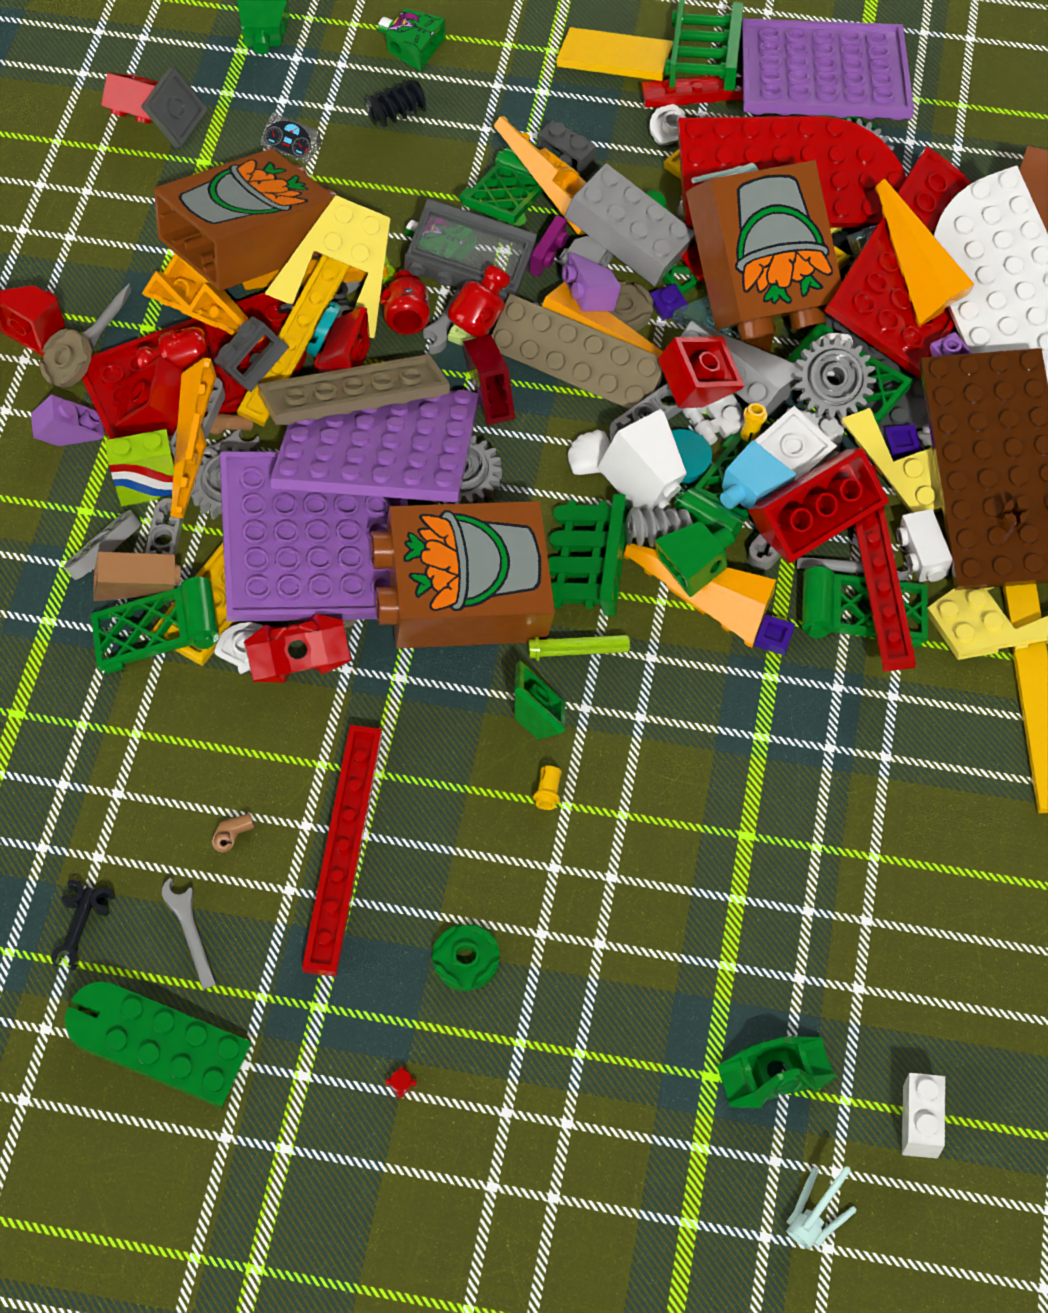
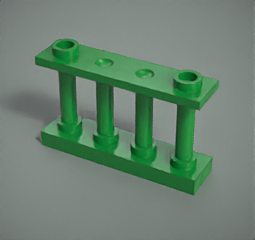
[665,0,743,91]

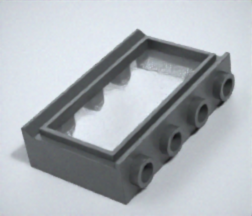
[404,198,537,303]

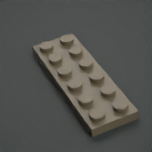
[492,294,664,416]
[258,354,450,425]

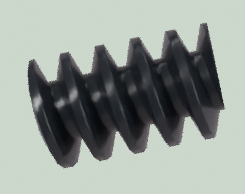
[365,79,427,127]

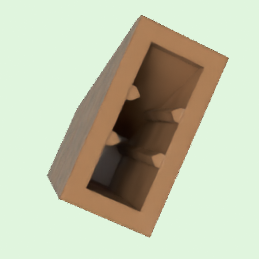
[93,552,181,601]

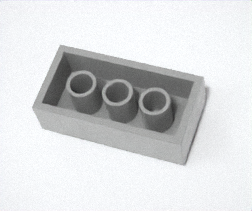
[565,163,695,286]

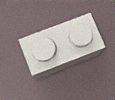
[902,1073,945,1159]

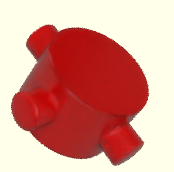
[386,1067,417,1098]

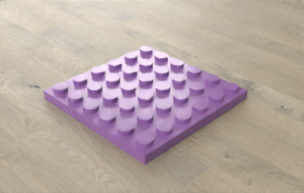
[742,18,914,120]
[270,390,479,503]
[219,452,408,622]

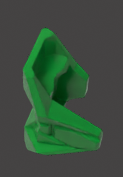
[717,1036,836,1108]

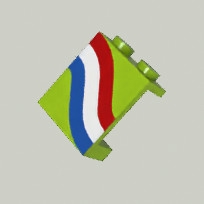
[105,429,174,507]

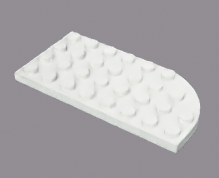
[934,165,1048,382]

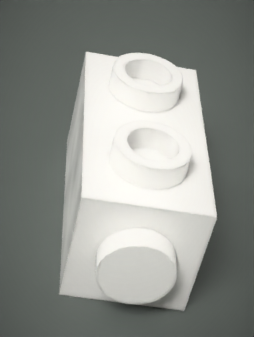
[896,509,953,583]

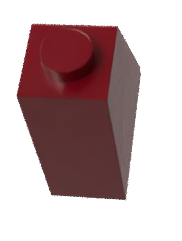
[463,335,515,425]

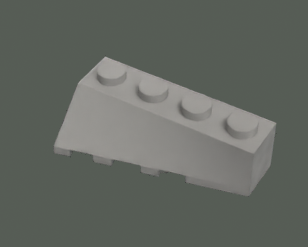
[680,321,801,418]

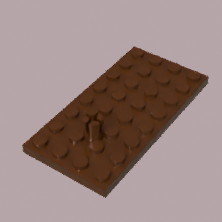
[919,348,1048,591]

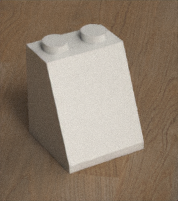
[597,409,686,511]

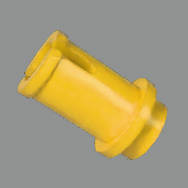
[740,403,767,442]
[533,766,562,810]

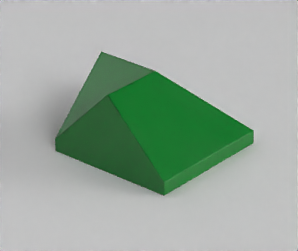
[515,660,566,740]

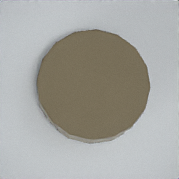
[608,282,653,331]
[40,329,92,388]

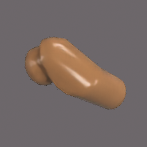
[210,413,253,435]
[212,813,254,852]

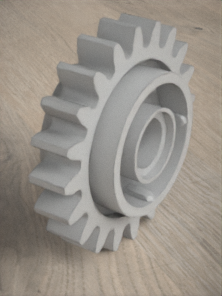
[791,336,876,421]
[433,435,502,504]
[191,444,251,520]

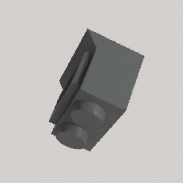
[537,120,600,180]
[213,316,289,392]

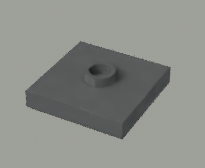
[140,67,208,148]

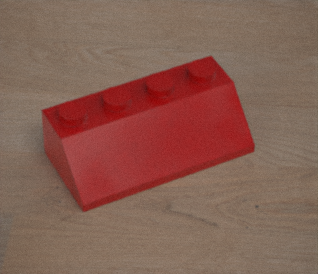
[748,448,889,563]

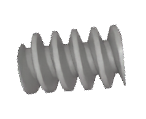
[625,507,693,547]

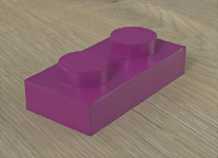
[529,215,568,277]

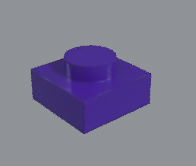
[649,284,688,321]
[883,424,921,459]
[755,614,795,656]

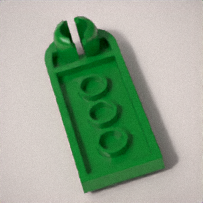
[65,982,252,1109]

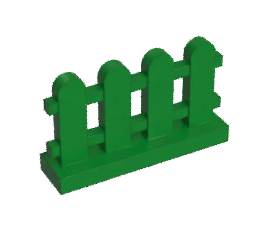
[548,494,629,616]

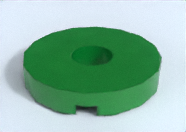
[432,924,500,992]

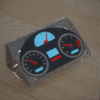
[260,113,321,163]

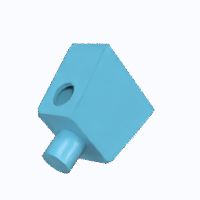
[720,440,796,510]

